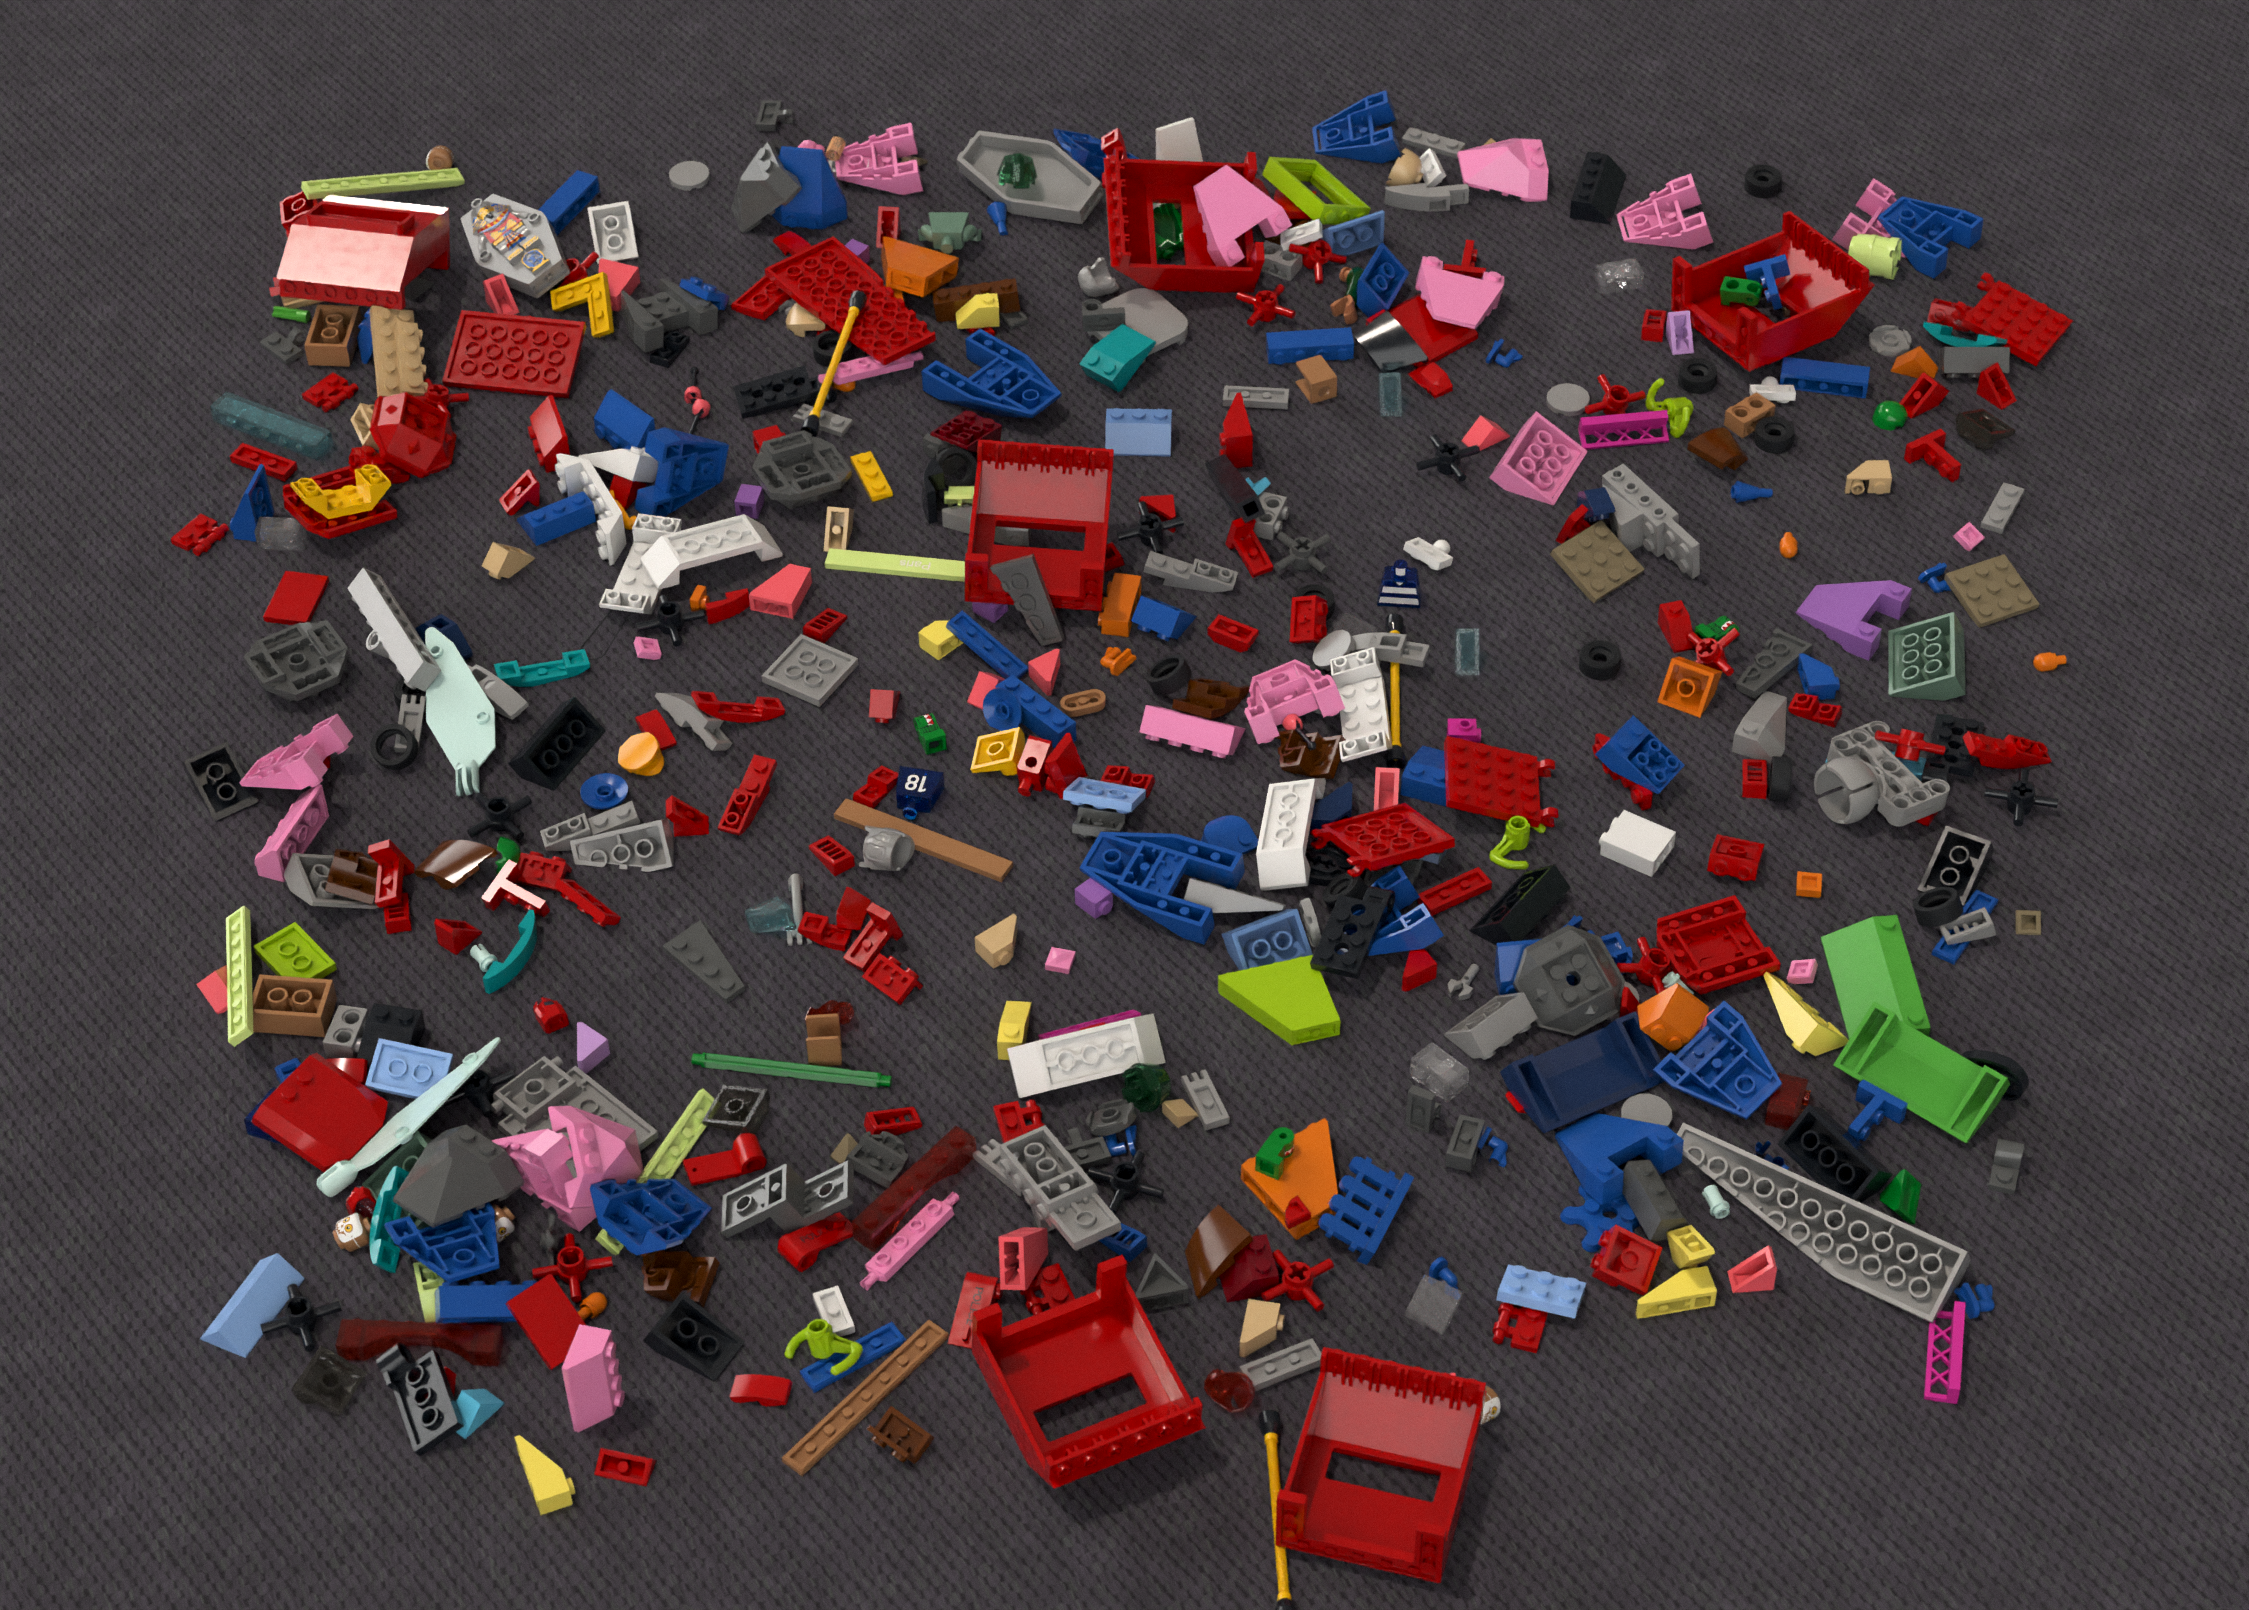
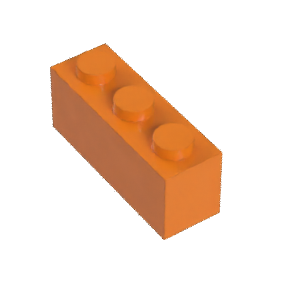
[1098,573,1142,637]

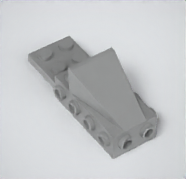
[1602,464,1700,579]
[999,1125,1122,1251]

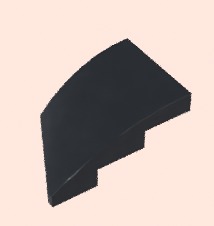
[1353,310,1429,374]
[922,458,945,524]

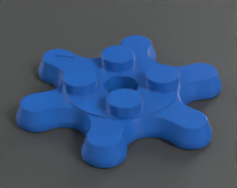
[1560,1185,1641,1252]

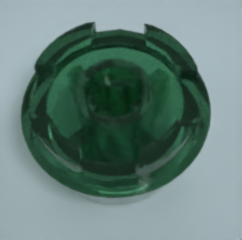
[997,153,1038,189]
[1121,1063,1171,1113]

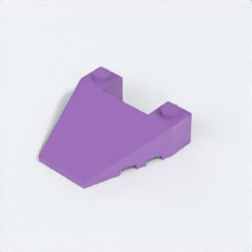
[1796,580,1912,661]

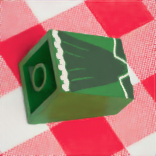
[1153,203,1184,260]

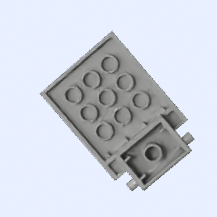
[491,1056,659,1178]

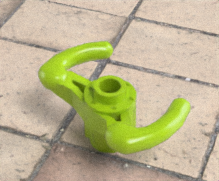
[1645,378,1693,438]
[1489,816,1546,870]
[784,1319,863,1376]

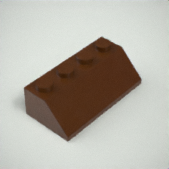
[932,278,1021,322]

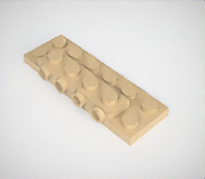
[369,305,428,397]

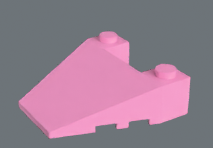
[834,123,923,195]
[1193,165,1292,267]
[1616,174,1713,250]
[1832,178,1907,258]
[1415,256,1504,329]
[1244,660,1345,744]
[239,714,353,790]
[492,1129,597,1232]

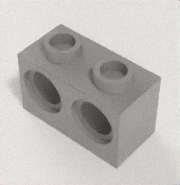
[1261,240,1303,281]
[1253,491,1290,540]
[323,1005,369,1058]

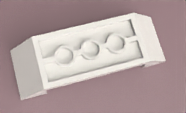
[555,453,627,566]
[599,513,682,614]
[640,514,783,590]
[1330,647,1392,762]
[1256,778,1326,891]
[1007,1013,1166,1098]

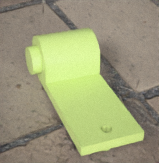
[944,486,975,507]

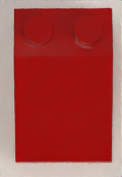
[1219,392,1253,468]

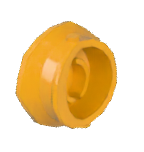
[618,732,664,776]

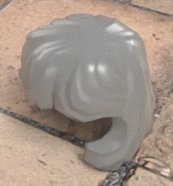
[1078,257,1119,297]

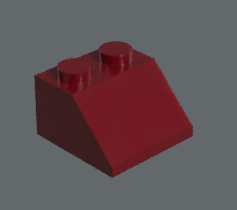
[1219,1234,1279,1303]

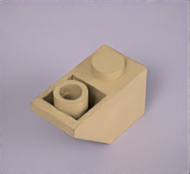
[1845,460,1892,495]

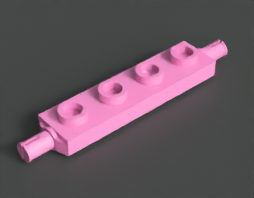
[818,351,923,385]
[860,1192,960,1290]

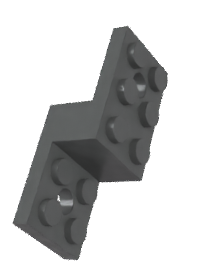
[721,1160,854,1238]

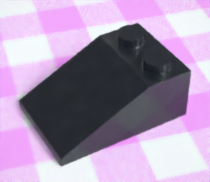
[183,742,259,822]
[1918,826,1994,907]
[357,1003,426,1079]
[643,1292,745,1382]

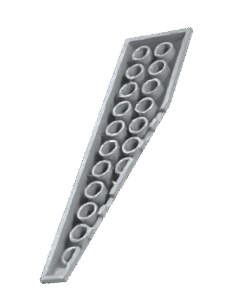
[1677,1123,1971,1323]

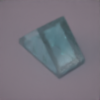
[1378,372,1402,417]
[1454,628,1479,675]
[745,896,797,933]

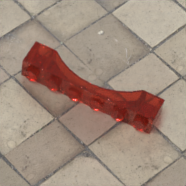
[852,1126,976,1252]
[335,1318,504,1366]

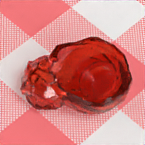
[805,1000,855,1025]
[1204,1369,1255,1413]

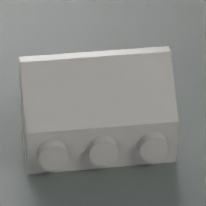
[1443,992,1538,1060]

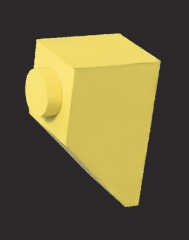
[956,293,1000,329]
[919,621,963,660]

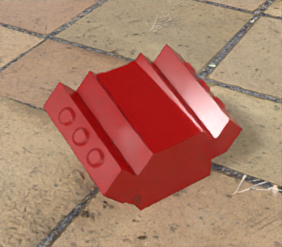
[279,190,326,237]

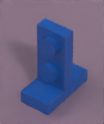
[1744,254,1791,310]
[1848,1079,1908,1142]

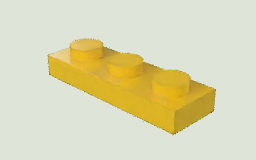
[850,451,893,502]

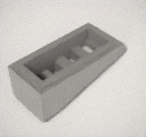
[1939,907,1996,945]

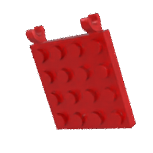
[1951,272,2073,366]
[1444,736,1559,828]
[1310,803,1455,877]

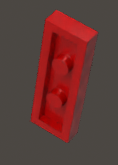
[230,443,298,481]
[1417,867,1492,916]
[554,878,621,927]

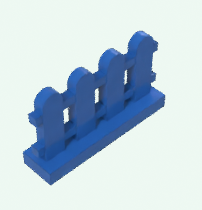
[1318,1156,1414,1265]

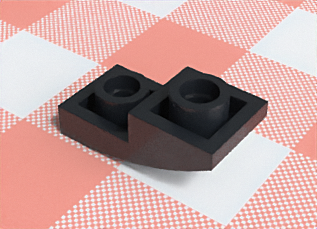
[650,331,690,368]

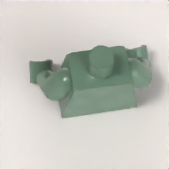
[918,212,982,254]

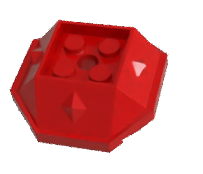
[369,392,457,478]

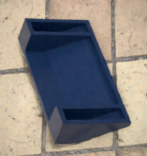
[1500,1011,1665,1133]

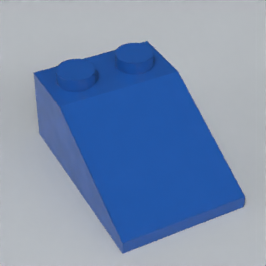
[230,464,275,542]
[1400,746,1446,807]

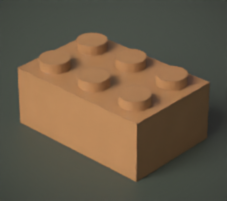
[304,305,362,367]
[252,975,337,1037]

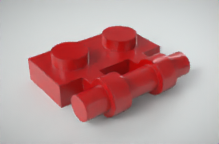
[302,372,359,412]
[170,513,229,556]
[993,1100,1045,1143]
[1019,1263,1075,1315]
[1492,1302,1549,1353]

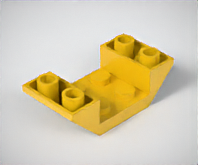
[290,465,391,519]

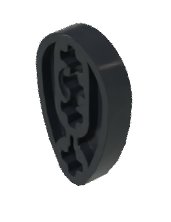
[1305,845,1363,886]
[1961,1050,2029,1101]

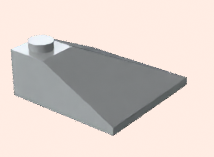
[284,853,379,909]

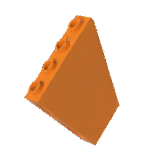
[881,236,959,297]
[1241,1118,1338,1240]

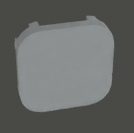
[1087,288,1188,363]

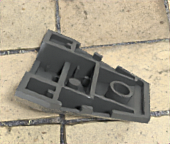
[731,139,802,233]
[393,1125,524,1228]

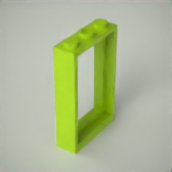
[1262,157,1371,225]

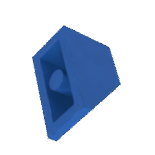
[1797,653,1840,700]

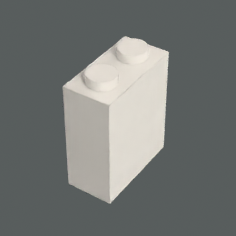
[1599,810,1676,877]

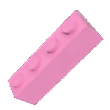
[1139,705,1245,759]
[254,784,329,882]
[562,1325,625,1432]

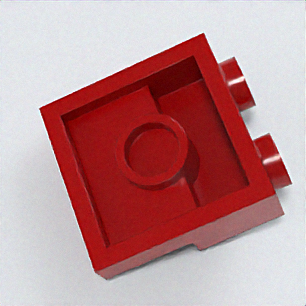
[348,446,410,484]
[1707,834,1765,881]
[1590,1224,1662,1296]

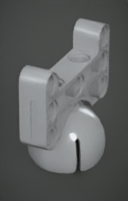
[1814,721,1950,827]

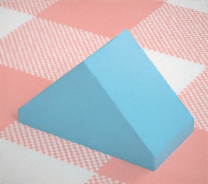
[456,1389,504,1439]

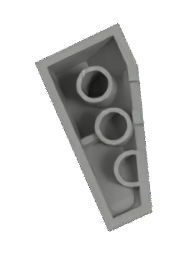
[942,504,1032,547]
[1732,690,1787,764]
[570,818,674,872]
[1184,877,1286,913]

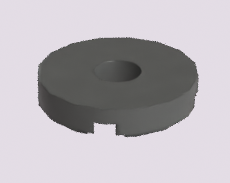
[1086,1099,1137,1136]

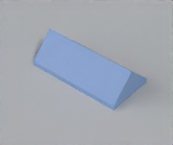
[200,1253,305,1358]

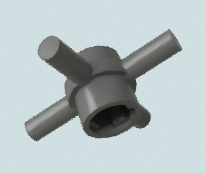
[1274,532,1331,574]

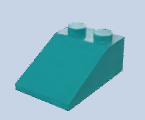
[1079,324,1156,392]

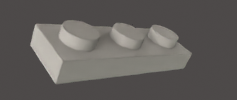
[1401,127,1465,159]
[1223,386,1289,409]
[1981,482,2025,534]
[1239,1338,1321,1393]

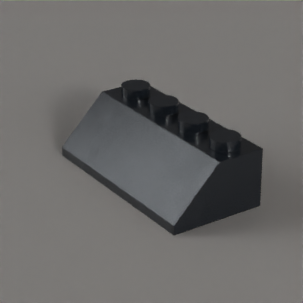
[1570,151,1626,225]
[508,697,606,791]
[1469,864,1571,945]
[1778,1104,1893,1203]

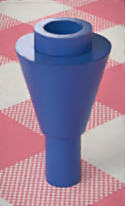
[987,202,1008,235]
[1731,481,1773,503]

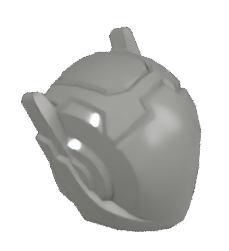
[859,825,915,871]

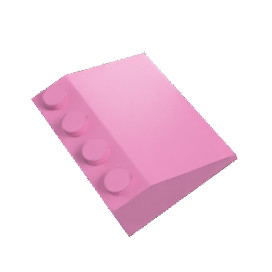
[1489,411,1588,505]

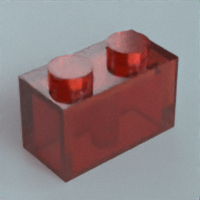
[1765,1072,1811,1130]

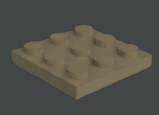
[1550,520,1645,603]
[1944,554,2039,628]

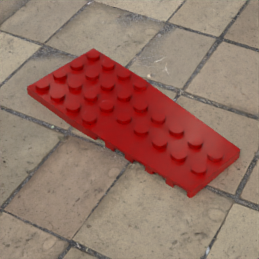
[765,236,936,365]

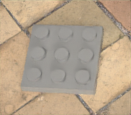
[762,634,859,707]

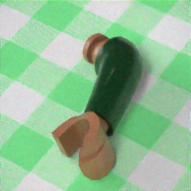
[1330,267,1364,325]

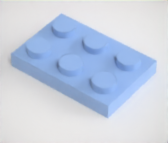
[1063,777,1146,814]
[365,1038,454,1099]
[1496,1265,1586,1319]

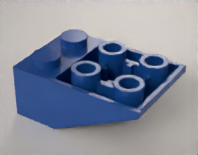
[1595,715,1685,794]

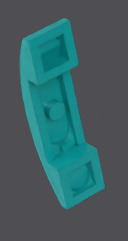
[1923,322,2008,347]
[494,649,590,687]
[483,909,537,994]
[369,1166,409,1273]

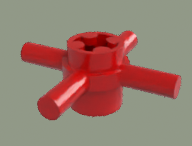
[1289,238,1347,284]
[558,251,599,288]
[1236,284,1296,326]
[1585,374,1646,415]
[414,378,469,419]
[1688,628,1740,676]
[1875,729,1945,762]
[1617,937,1673,994]
[532,1233,613,1302]
[1261,1249,1334,1312]

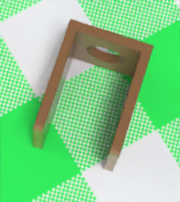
[1296,355,1337,404]
[806,1014,842,1066]

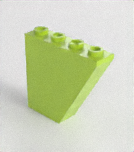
[1218,955,1340,1045]

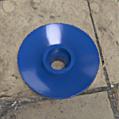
[983,688,1022,731]
[580,773,628,809]

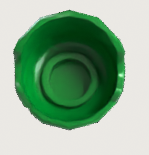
[1872,401,1908,431]
[495,836,521,875]

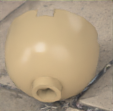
[1386,148,1424,186]

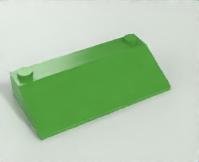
[1821,915,1931,1039]
[1833,1001,2010,1144]

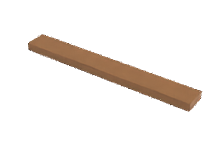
[834,799,1013,882]
[782,1320,949,1476]

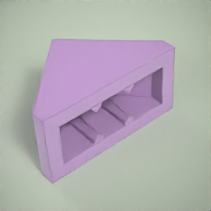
[1666,310,1694,355]
[577,1022,610,1074]

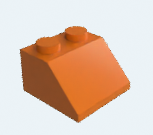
[1657,656,1722,718]
[1637,983,1709,1051]

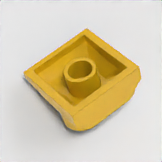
[970,727,1026,776]

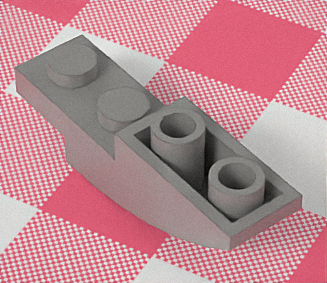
[1385,183,1469,211]
[1143,551,1238,593]
[1349,632,1430,667]
[467,664,529,720]
[655,693,733,751]
[540,801,640,851]

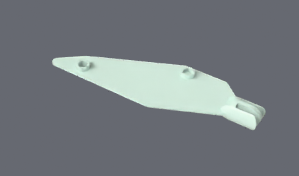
[425,627,496,797]
[316,1037,501,1197]

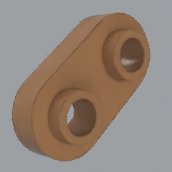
[1060,689,1106,717]

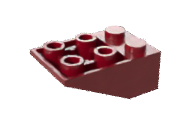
[930,411,1002,452]

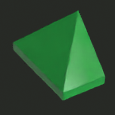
[1879,1169,1921,1224]

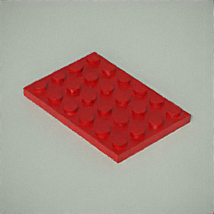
[442,310,586,398]

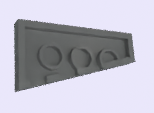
[990,554,1065,646]
[1736,628,1813,699]
[662,921,745,1004]

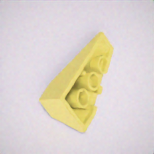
[1763,971,1849,1056]

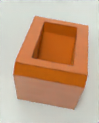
[1891,346,1938,378]

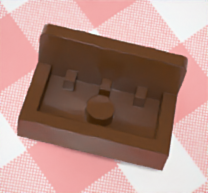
[867,1406,935,1464]

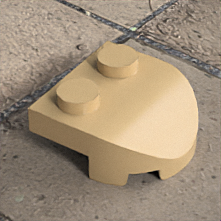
[786,302,826,337]

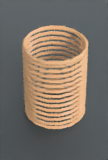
[826,137,845,161]

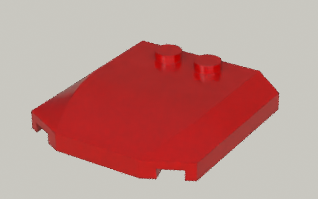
[1366,292,1478,367]
[283,465,397,539]
[1657,895,1781,995]
[252,1053,388,1172]

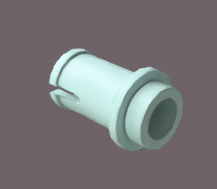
[470,944,498,972]
[1662,972,1694,994]
[1702,1185,1730,1219]

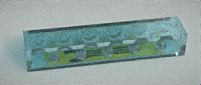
[210,392,334,461]

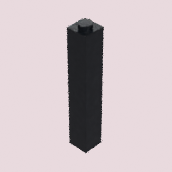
[1205,454,1265,523]

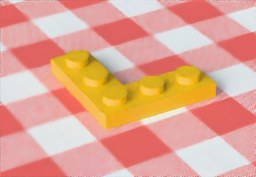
[550,272,614,338]

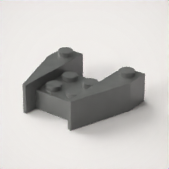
[621,278,718,353]

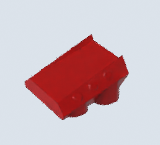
[1045,733,1088,799]

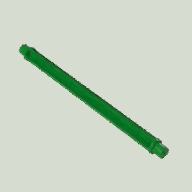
[691,1052,892,1088]

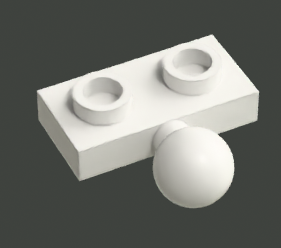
[1749,376,1796,403]
[1403,537,1453,570]

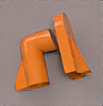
[1100,647,1137,676]

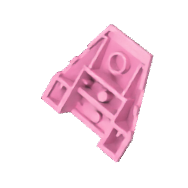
[1457,138,1549,202]
[548,1106,644,1209]

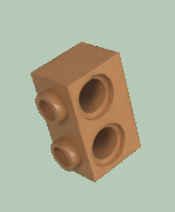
[1724,392,1775,438]

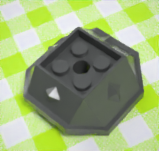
[752,430,851,509]
[244,621,349,702]
[1513,925,1625,1037]

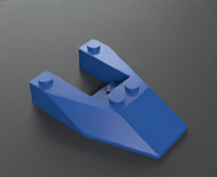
[922,329,1061,418]
[1080,832,1245,945]

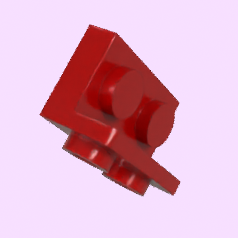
[1927,298,1974,332]
[1290,595,1328,644]
[516,851,572,892]
[862,953,923,1005]

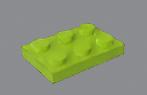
[253,922,337,979]

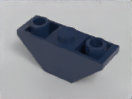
[1576,487,1616,523]
[414,614,473,660]
[1309,782,1353,834]

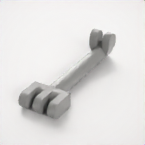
[787,874,812,946]

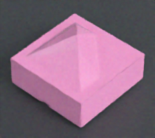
[1953,522,1985,552]
[633,637,662,660]
[1045,947,1076,974]
[1787,959,1818,984]

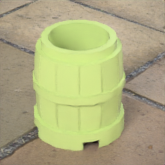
[1848,234,1902,280]

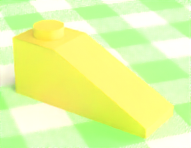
[997,1001,1031,1060]
[1666,1225,1715,1270]
[1636,1266,1717,1319]
[515,1435,575,1515]

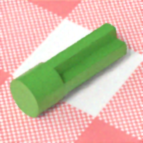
[272,306,311,323]

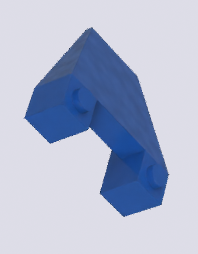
[1312,90,1401,163]
[1878,196,1984,278]
[635,427,729,517]
[1337,865,1444,956]
[1555,1113,1684,1206]

